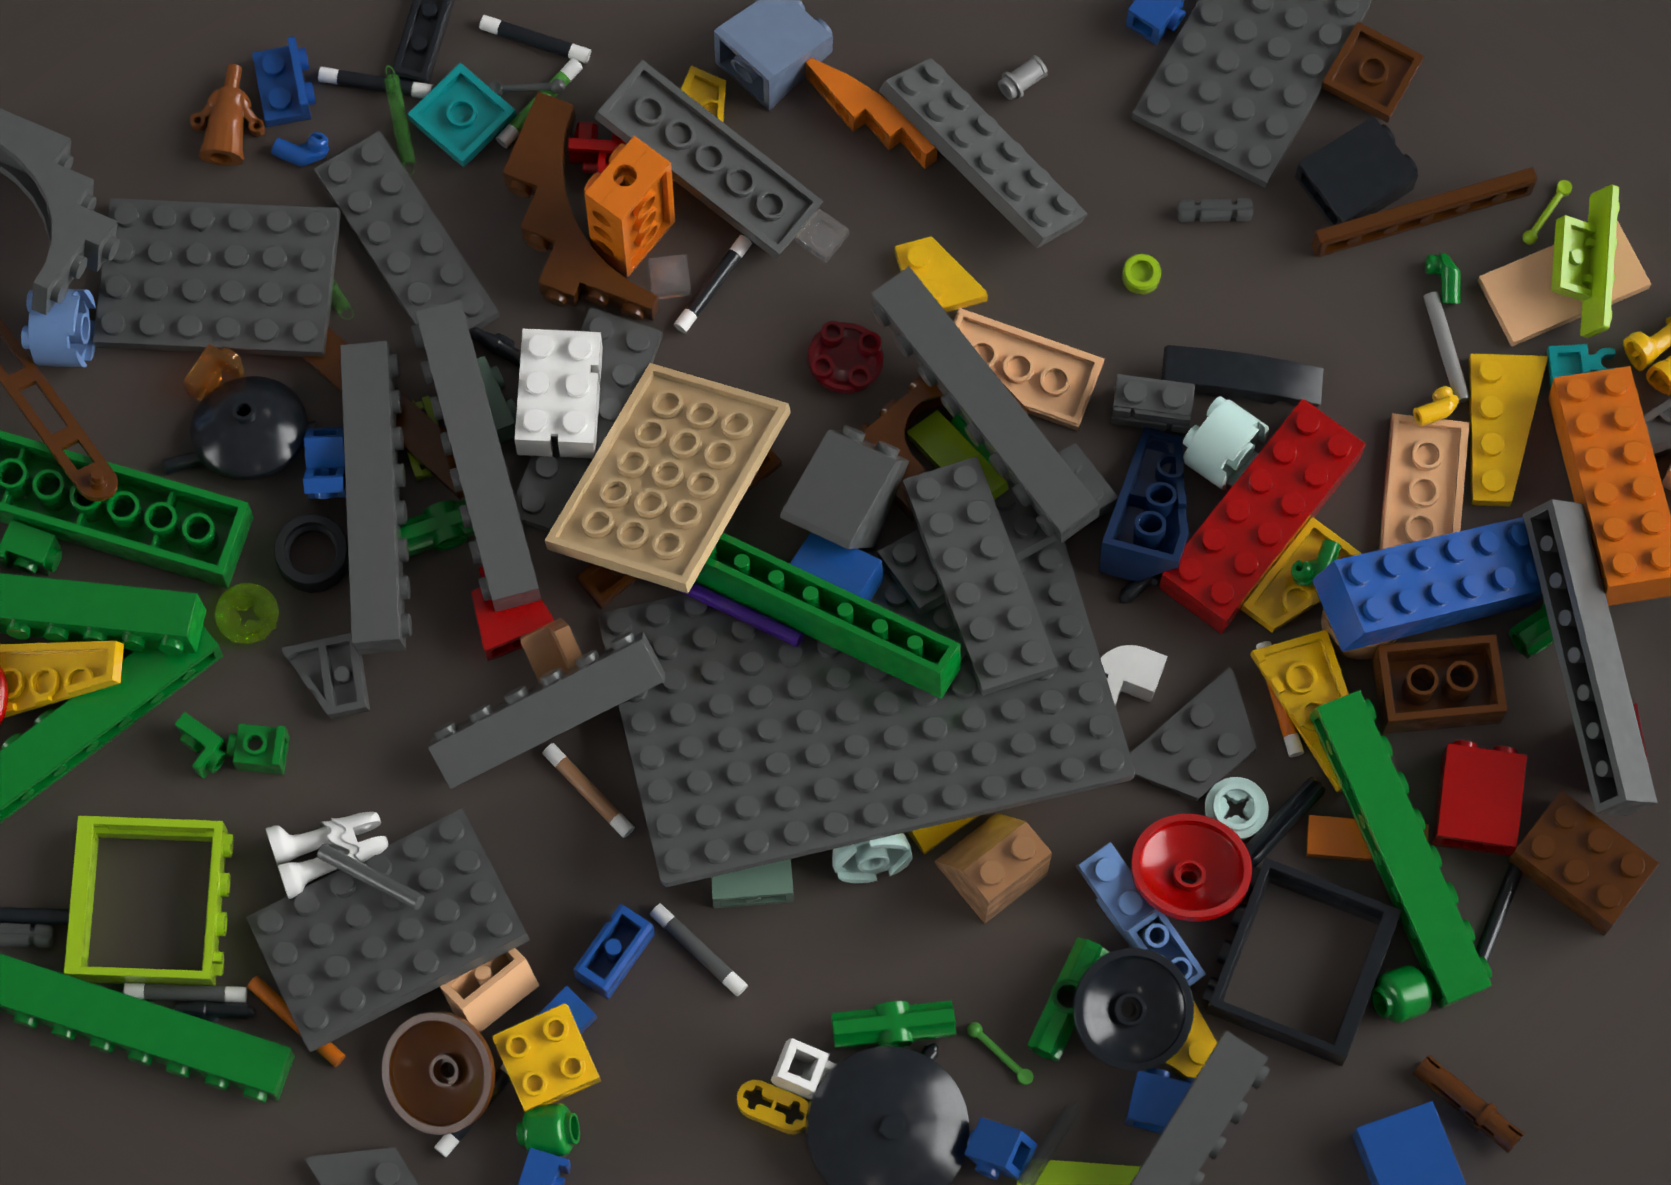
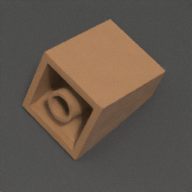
[934,813,1052,924]

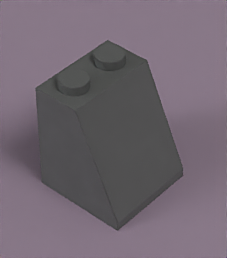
[780,426,910,549]

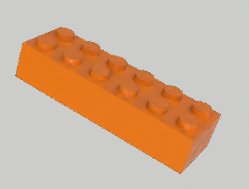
[1548,366,1671,606]

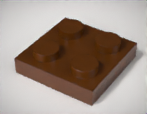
[1322,21,1424,123]

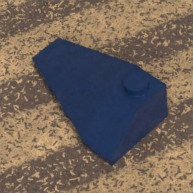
[1099,427,1189,582]

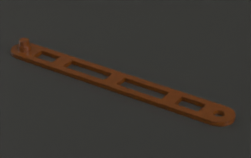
[0,317,118,501]

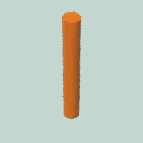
[247,975,346,1067]

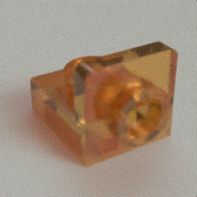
[183,343,246,401]

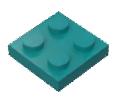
[407,62,516,168]

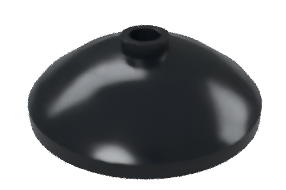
[190,376,308,480]
[1073,948,1194,1071]

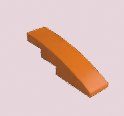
[806,58,937,169]

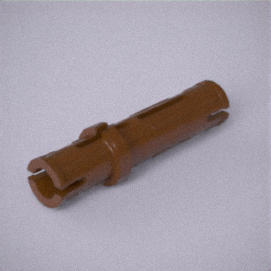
[1413,1054,1525,1153]

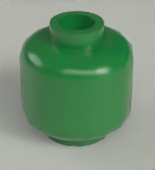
[1371,965,1434,1024]
[516,1103,580,1156]

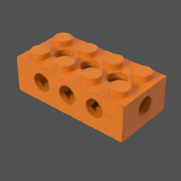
[584,135,675,278]

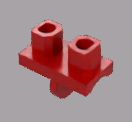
[568,122,627,174]

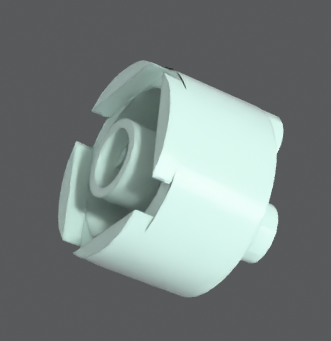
[1183,396,1269,491]

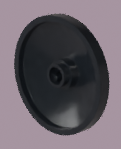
[805,1046,970,1185]

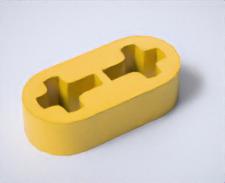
[737,1079,809,1134]

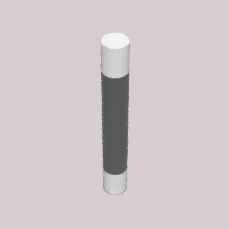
[650,903,748,997]
[123,983,247,1003]

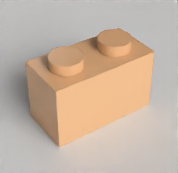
[440,948,539,1032]

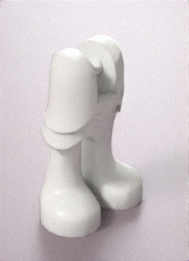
[265,812,389,899]

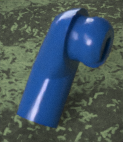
[271,132,329,167]

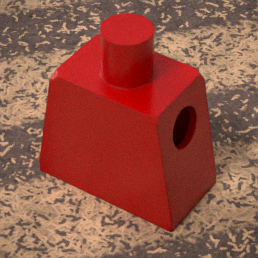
[471,565,555,662]

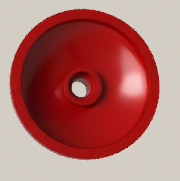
[1131,814,1252,921]

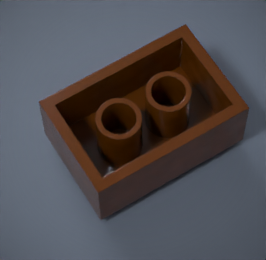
[1372,634,1508,734]
[1507,790,1660,936]

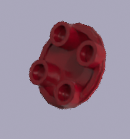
[807,321,884,394]

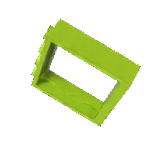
[64,816,234,986]

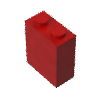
[1432,740,1527,857]

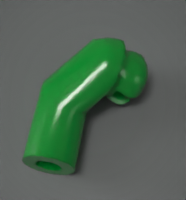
[1425,252,1461,304]

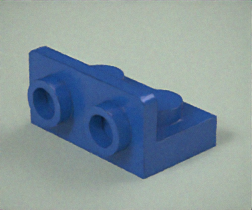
[252,36,316,127]

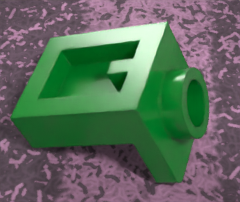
[175,712,227,779]

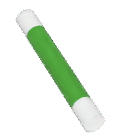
[496,58,583,148]

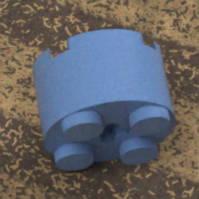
[21,289,96,367]

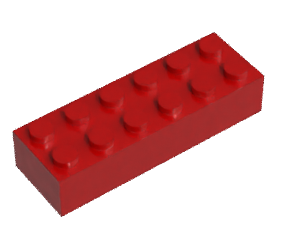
[1159,398,1366,635]

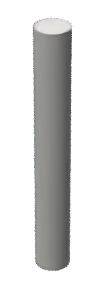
[1423,292,1470,404]

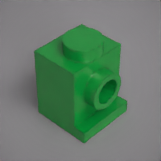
[0,519,62,575]
[227,723,290,775]

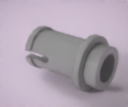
[998,55,1048,100]

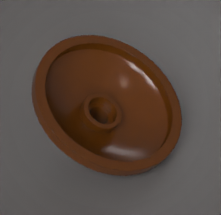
[382,1011,495,1135]

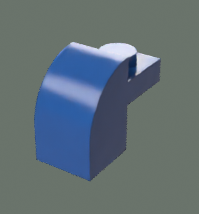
[303,427,346,499]

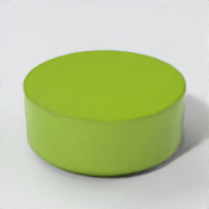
[1122,254,1161,295]

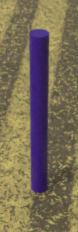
[677,582,804,647]

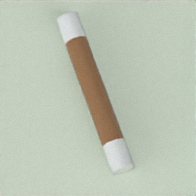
[542,743,635,838]

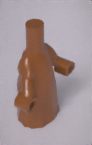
[190,64,265,166]

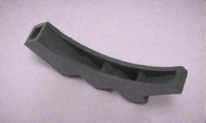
[0,109,120,315]

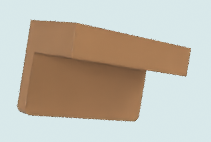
[520,618,582,684]

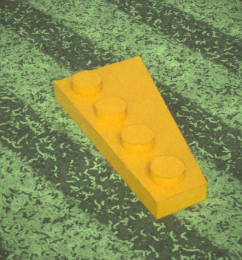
[1469,354,1548,507]
[1250,629,1349,792]
[0,641,124,718]

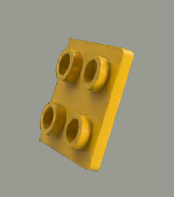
[493,1004,601,1112]

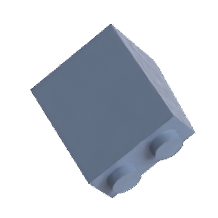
[714,0,833,111]

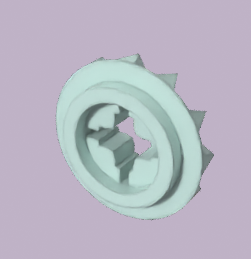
[1205,777,1269,841]

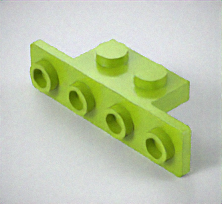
[1551,184,1620,338]

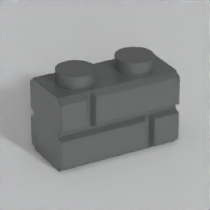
[1110,374,1195,434]

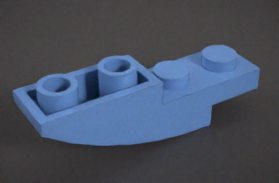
[1076,842,1206,986]

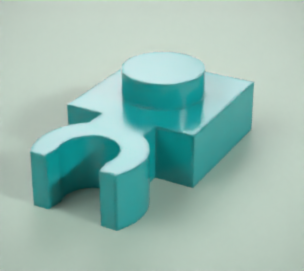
[1546,344,1615,388]

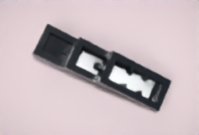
[1161,345,1324,407]

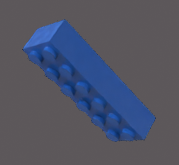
[1312,517,1543,652]

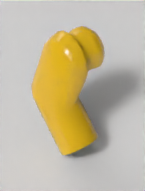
[1413,386,1459,427]

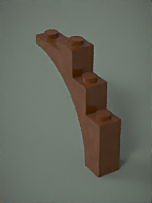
[503,91,659,321]

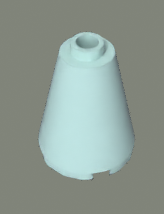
[832,833,913,884]

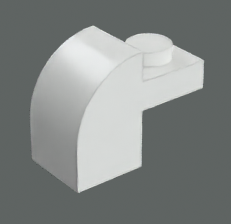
[1101,645,1167,705]
[771,1038,836,1100]

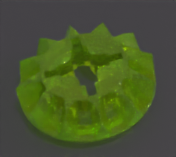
[215,583,279,646]

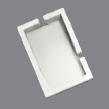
[514,329,603,459]

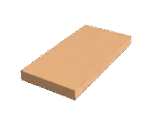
[1477,220,1651,347]
[954,308,1104,431]
[1378,413,1470,550]

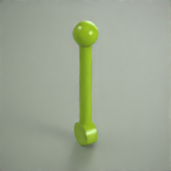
[1523,180,1572,245]

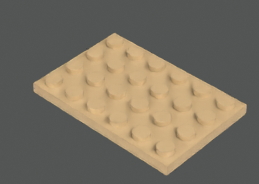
[544,363,791,593]

